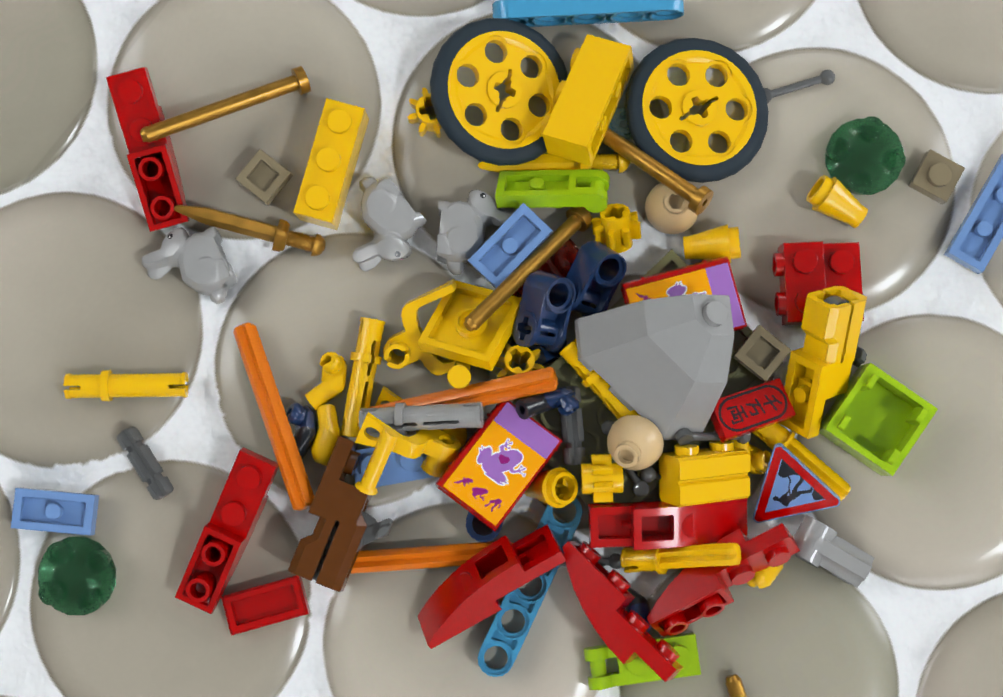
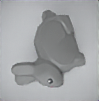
[352,177,427,272]
[437,189,517,275]
[142,227,237,304]

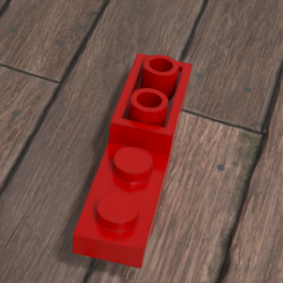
[106,67,189,232]
[175,447,279,614]
[588,498,748,550]
[647,523,800,637]
[417,524,566,649]
[563,541,683,682]

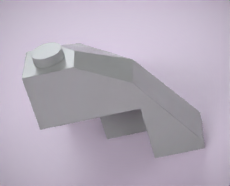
[574,294,734,440]

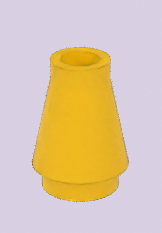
[806,175,868,228]
[683,224,741,263]
[524,467,578,508]

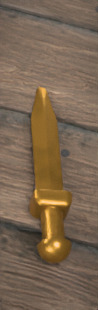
[174,205,326,256]

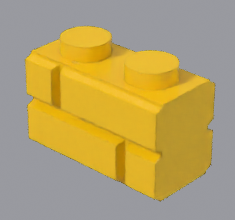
[659,440,750,507]

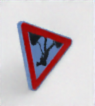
[753,443,840,523]

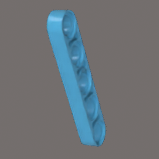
[492,0,684,27]
[478,498,583,677]

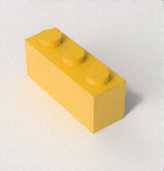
[540,34,634,166]
[293,98,369,230]

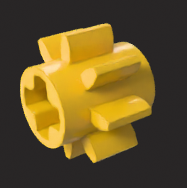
[407,87,442,138]
[592,203,641,253]
[495,343,544,378]
[581,454,624,503]

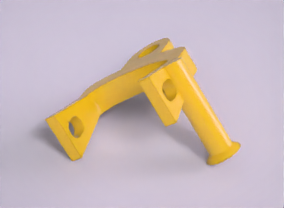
[383,279,471,389]
[355,386,461,496]

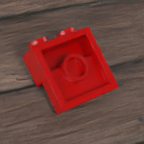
[772,241,864,325]

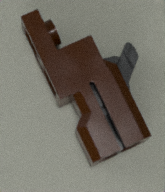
[288,436,393,592]

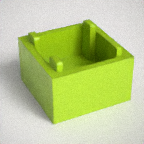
[819,363,938,476]

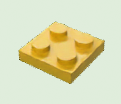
[417,280,521,371]

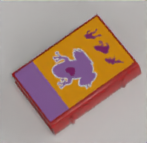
[620,256,747,331]
[435,401,562,532]

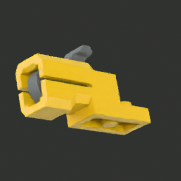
[779,286,867,439]

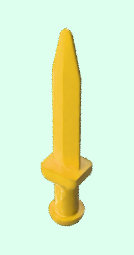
[478,154,630,173]

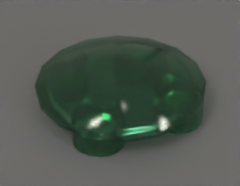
[825,116,906,195]
[38,537,116,615]

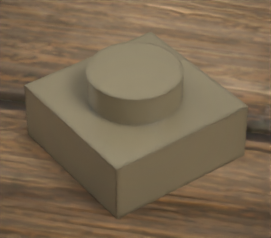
[235,149,293,206]
[908,149,965,205]
[732,325,791,382]

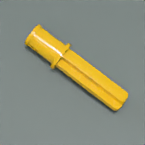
[752,423,851,501]
[620,543,741,575]

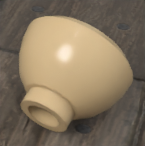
[645,183,698,234]
[607,415,664,471]

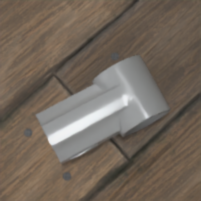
[793,515,874,588]

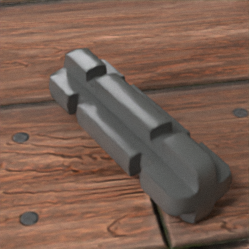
[560,386,586,465]
[116,427,174,500]

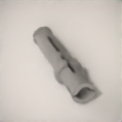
[359,402,484,435]

